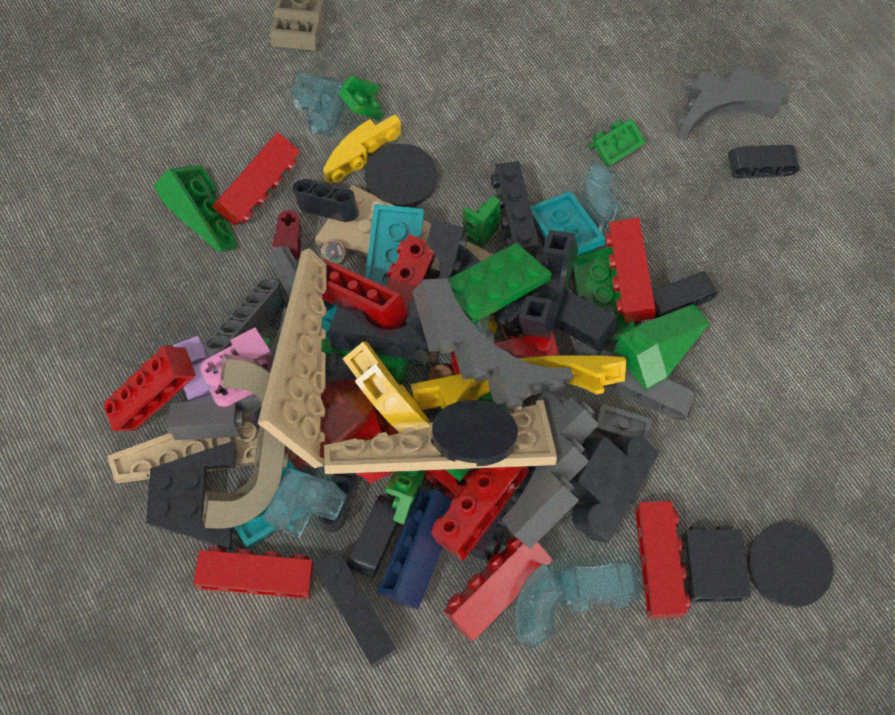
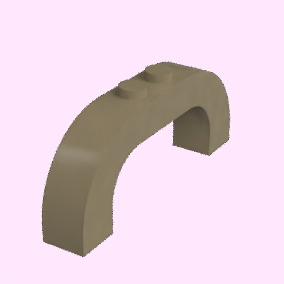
[202,354,288,529]

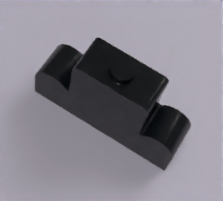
[569,436,659,543]

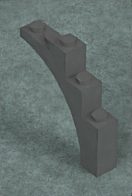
[412,278,573,409]
[168,308,287,440]
[502,389,599,549]

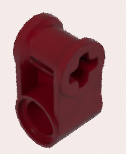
[272,210,302,260]

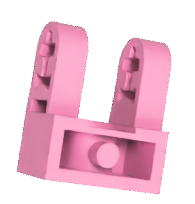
[200,328,274,406]

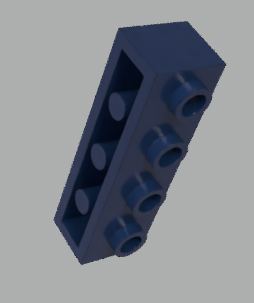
[377,489,452,609]

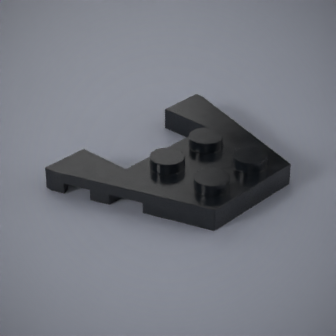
[146,441,237,549]

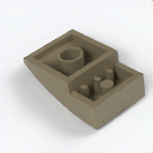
[270,0,326,51]

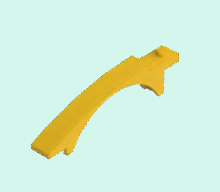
[410,356,626,410]

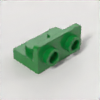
[337,75,385,120]
[587,118,646,167]
[463,196,500,247]
[385,470,426,524]

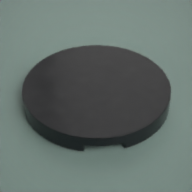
[365,144,436,208]
[432,400,518,466]
[747,523,833,608]

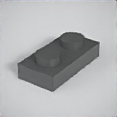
[594,403,653,440]

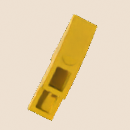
[323,114,401,184]
[343,342,431,433]

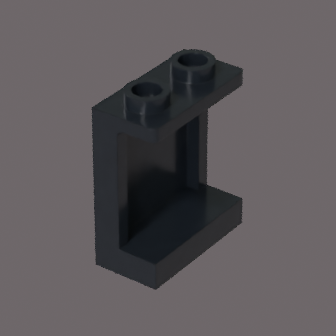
[681,525,751,603]

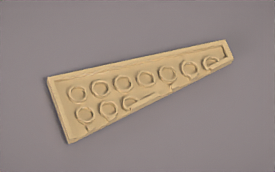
[258,248,327,468]
[324,400,557,474]

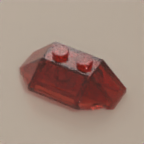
[285,379,373,470]

